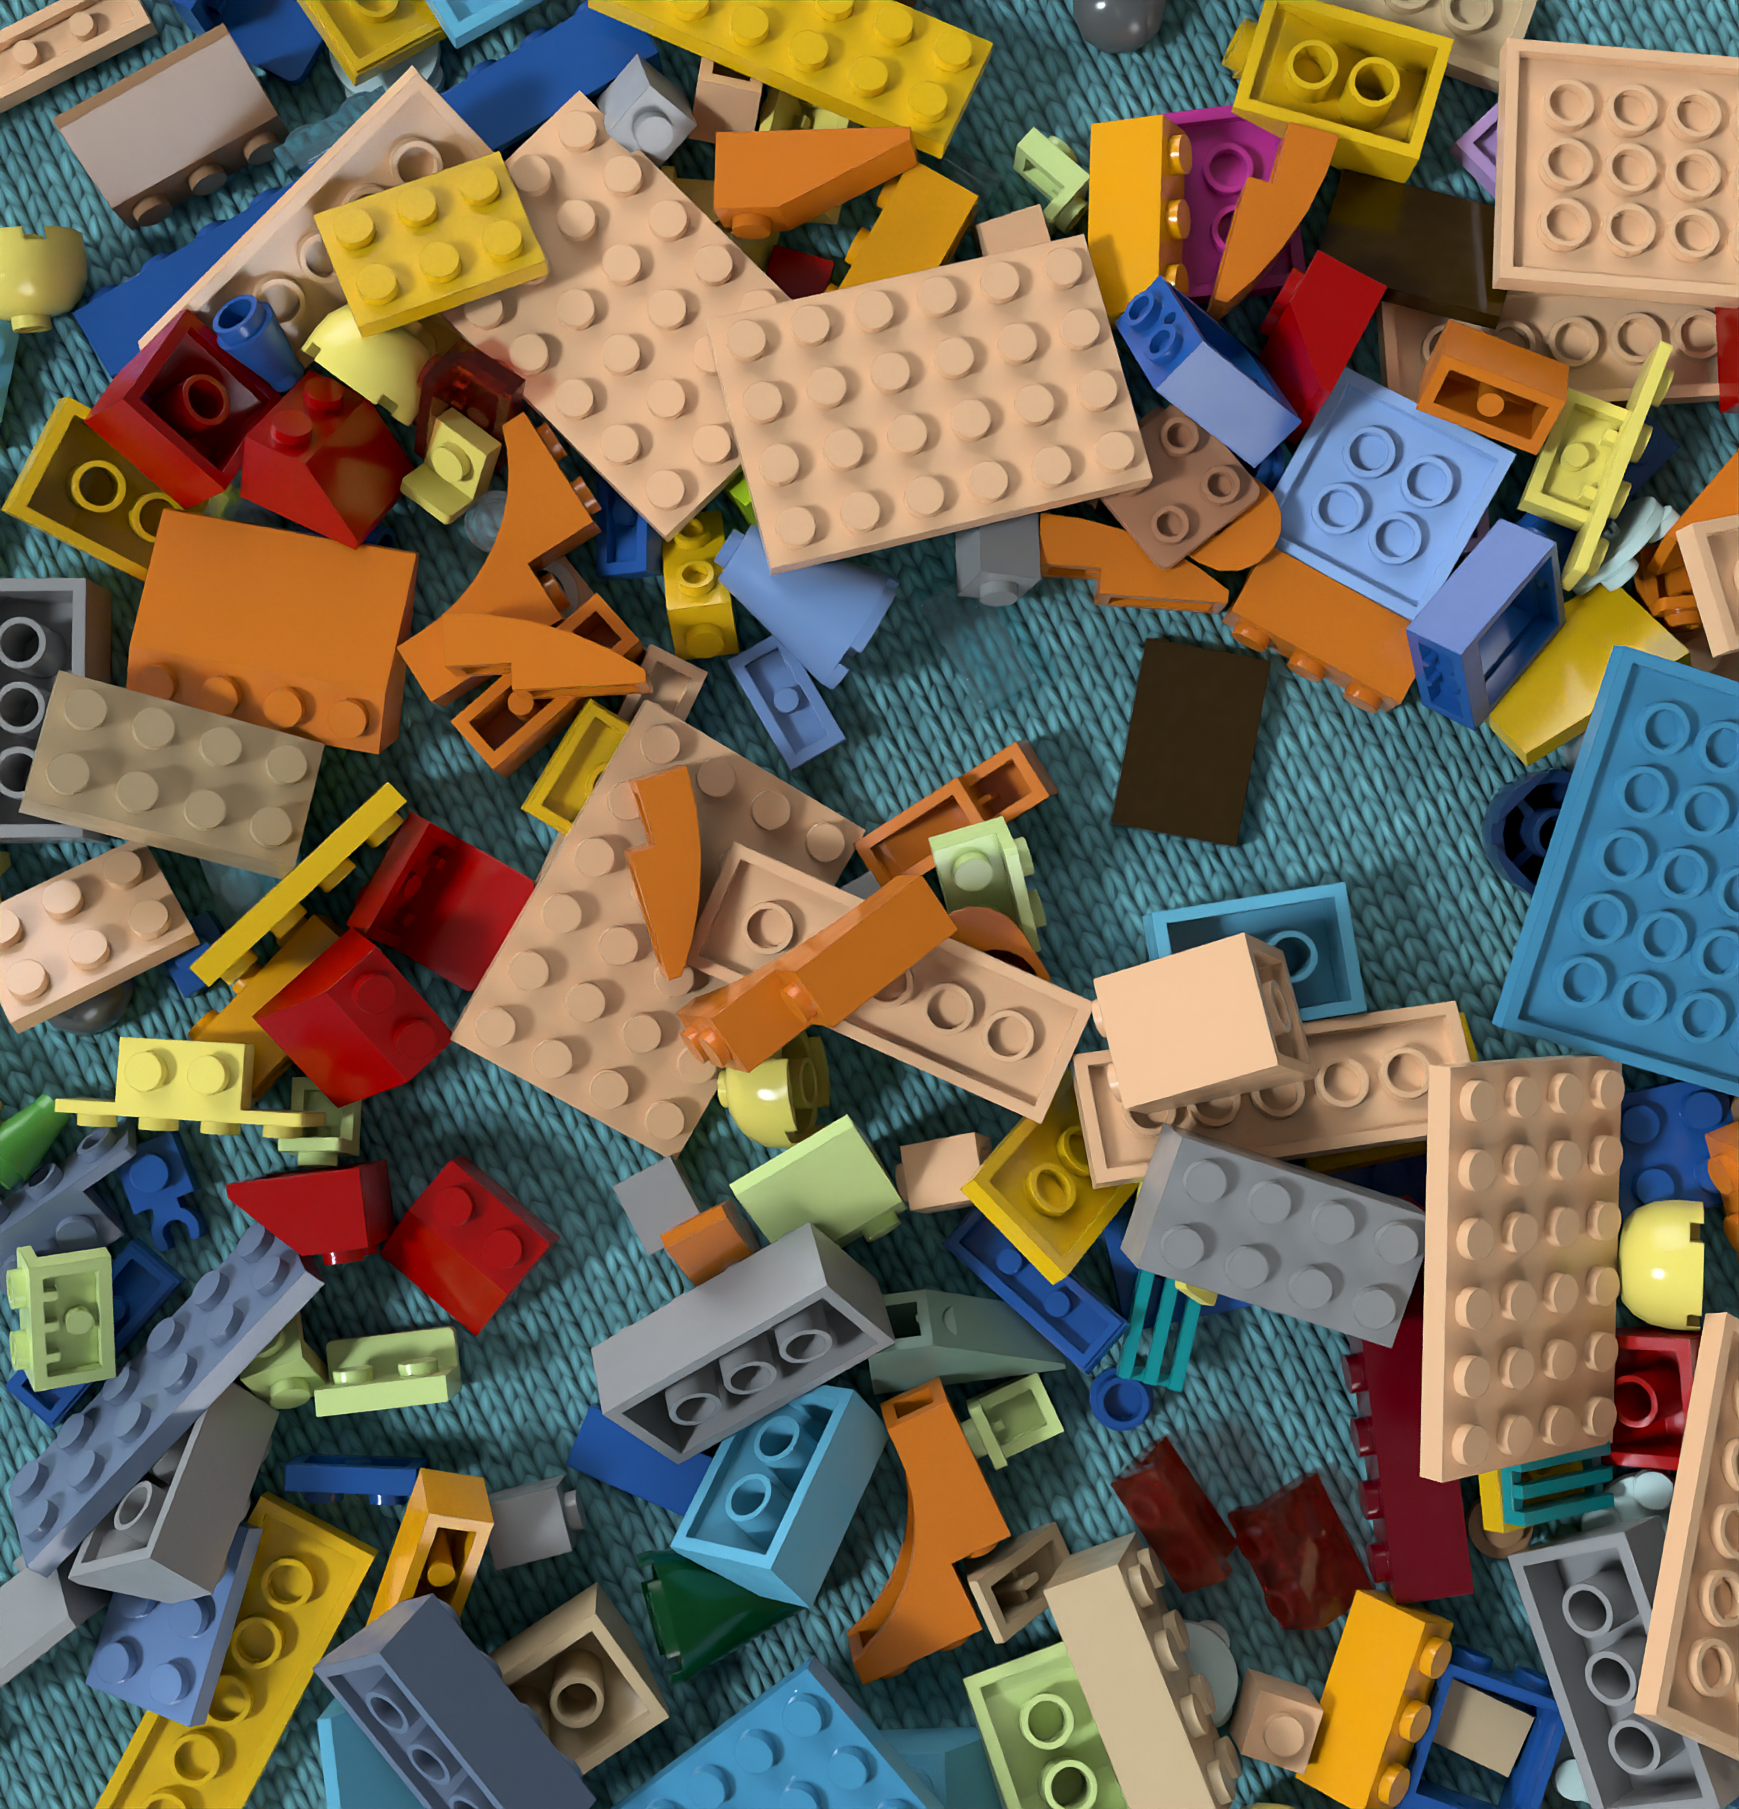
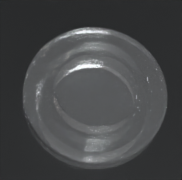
[464,490,507,553]

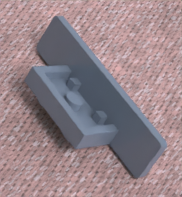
[0,1118,136,1298]

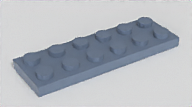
[8,1223,325,1578]

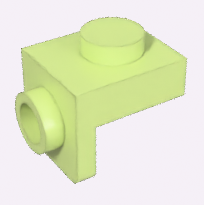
[1013,127,1090,237]
[278,1077,362,1168]
[239,1311,329,1409]
[961,1373,1064,1470]

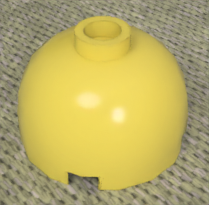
[0,226,87,333]
[301,304,435,427]
[717,1024,830,1149]
[1617,1200,1704,1331]

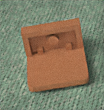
[1084,404,1260,570]

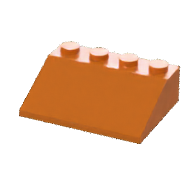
[126,507,419,755]

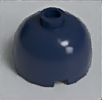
[1481,768,1573,895]

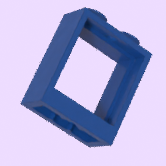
[1115,275,1302,468]
[1406,518,1566,731]
[1394,1644,1565,1809]

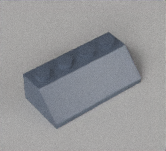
[312,1593,597,1809]

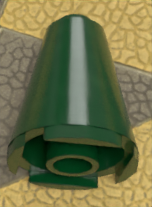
[636,1549,822,1686]

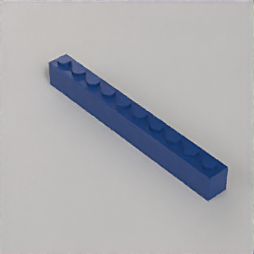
[72,0,664,379]

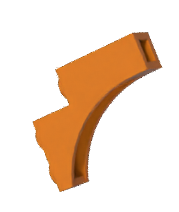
[396,412,602,707]
[675,875,958,1073]
[847,1376,1011,1685]

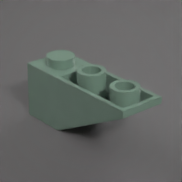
[868,1289,1066,1395]

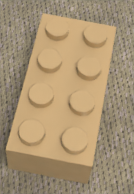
[19,670,325,879]
[1043,1531,1242,1809]

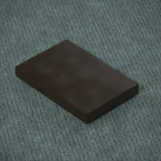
[1319,169,1508,330]
[1109,637,1271,849]

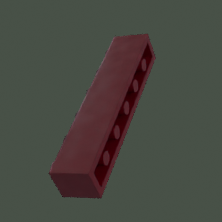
[1342,1195,1474,1605]

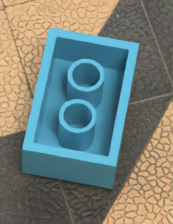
[1142,882,1367,1021]

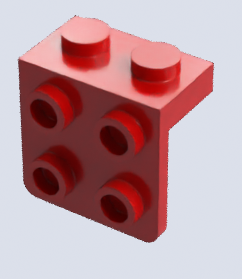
[346,812,537,993]

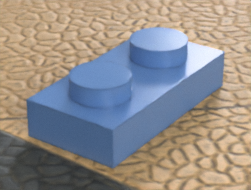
[727,635,846,773]

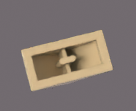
[964,1522,1070,1644]

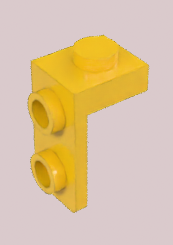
[662,510,739,660]

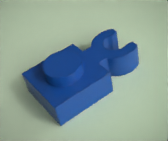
[116,1131,207,1252]

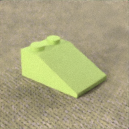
[729,1114,908,1248]
[962,1641,1129,1809]

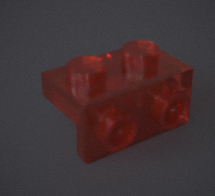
[412,338,526,472]
[1110,1436,1238,1594]
[1228,1473,1374,1630]

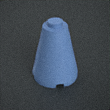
[713,524,900,690]

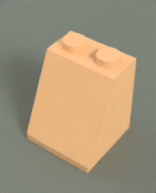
[1092,932,1316,1114]

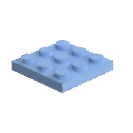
[1273,367,1517,622]

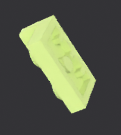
[928,816,1047,952]
[6,1245,116,1392]
[314,1326,462,1417]

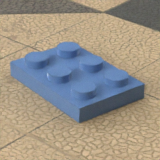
[85,1521,264,1727]

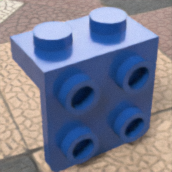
[170,0,326,86]

